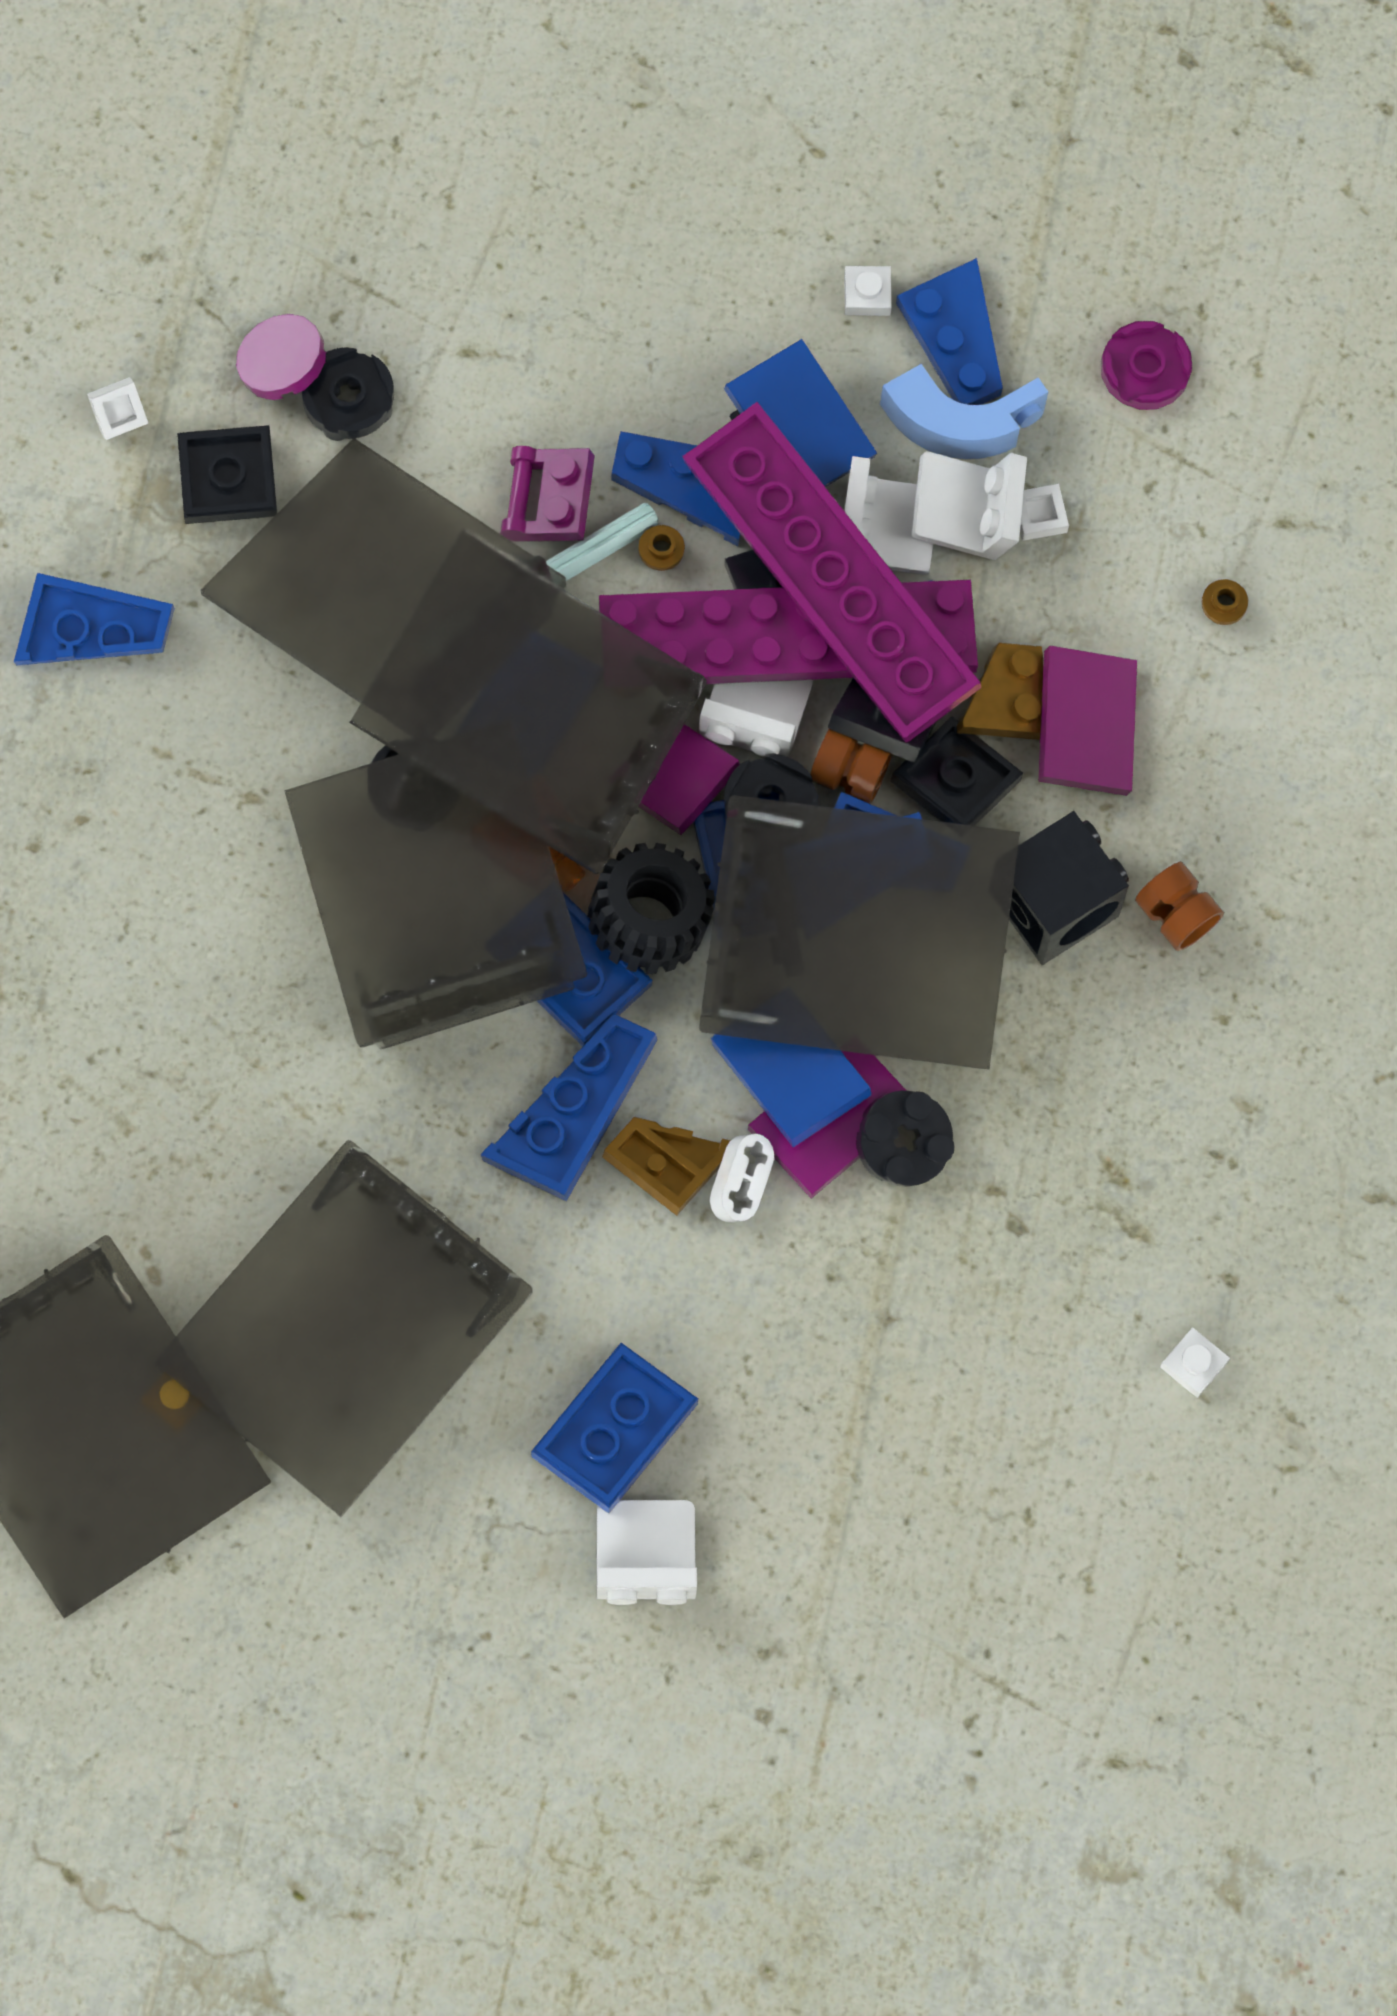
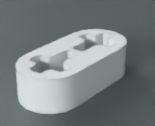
[710,1134,774,1222]

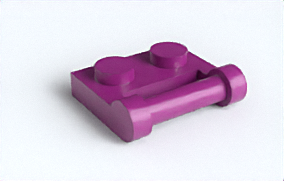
[500,446,595,541]

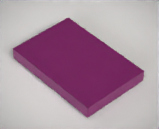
[1038,645,1137,796]
[748,1035,907,1199]

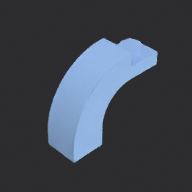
[880,364,1048,459]

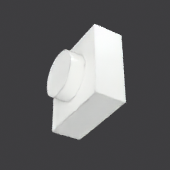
[844,266,891,316]
[87,377,148,440]
[1020,484,1069,541]
[1160,1327,1230,1398]

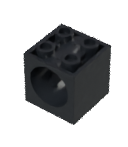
[988,811,1129,965]

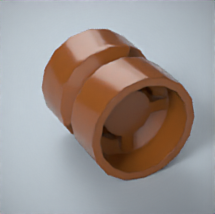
[810,728,892,804]
[1135,861,1225,951]

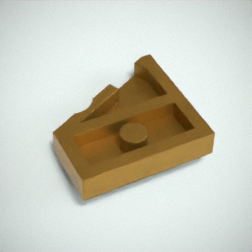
[957,643,1043,740]
[602,1117,731,1216]

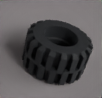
[587,842,715,974]

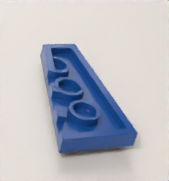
[480,1014,658,1201]

